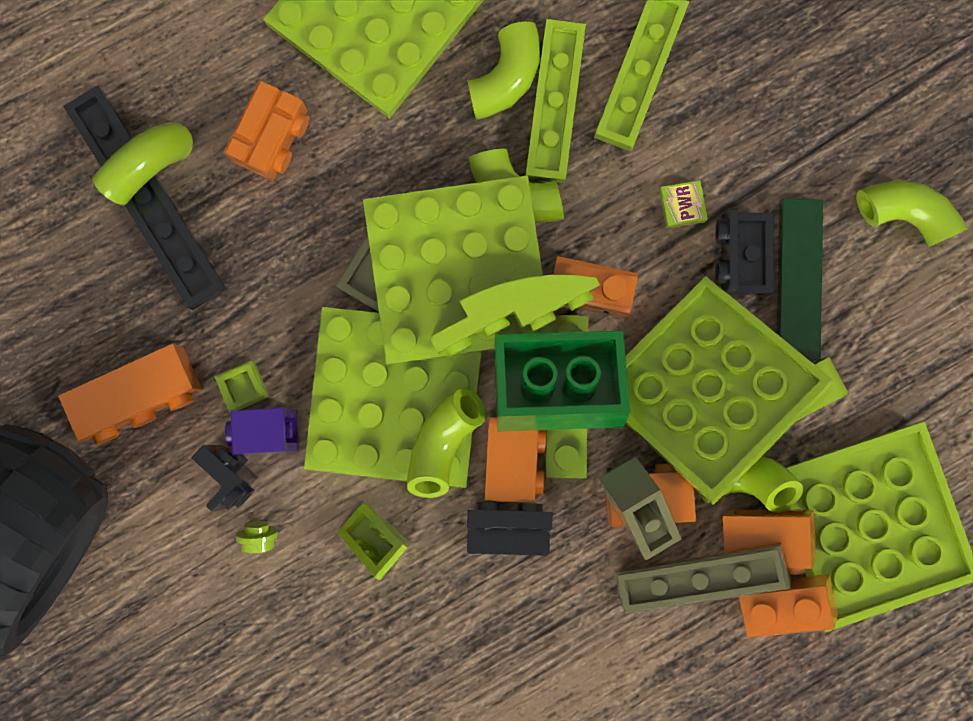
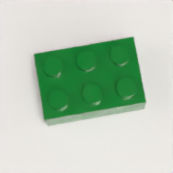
[494,330,630,432]

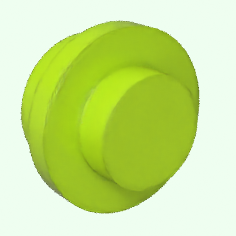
[236,521,278,554]

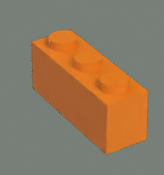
[58,343,203,445]

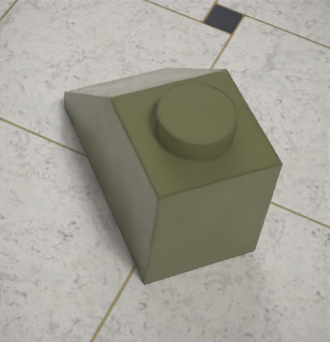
[599,457,682,560]

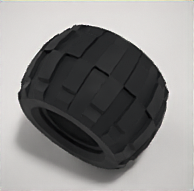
[0,424,108,657]

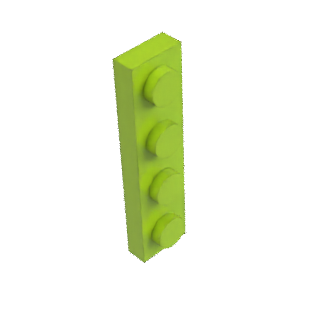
[594,0,689,152]
[525,19,586,184]
[545,315,589,478]

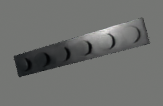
[63,85,227,310]

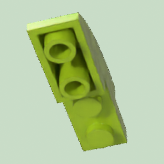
[429,275,600,357]

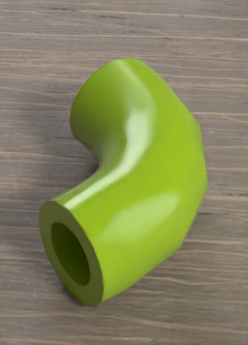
[467,21,540,120]
[92,122,193,205]
[468,148,564,223]
[856,179,968,247]
[407,388,486,498]
[696,456,803,513]

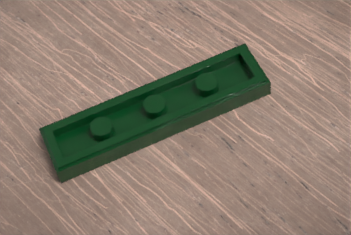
[777,198,823,361]

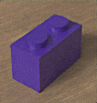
[225,408,299,455]

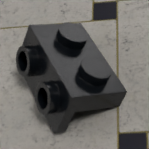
[715,208,774,296]
[191,444,258,512]
[467,502,553,556]

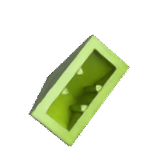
[337,502,412,580]

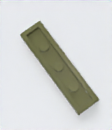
[615,543,791,614]

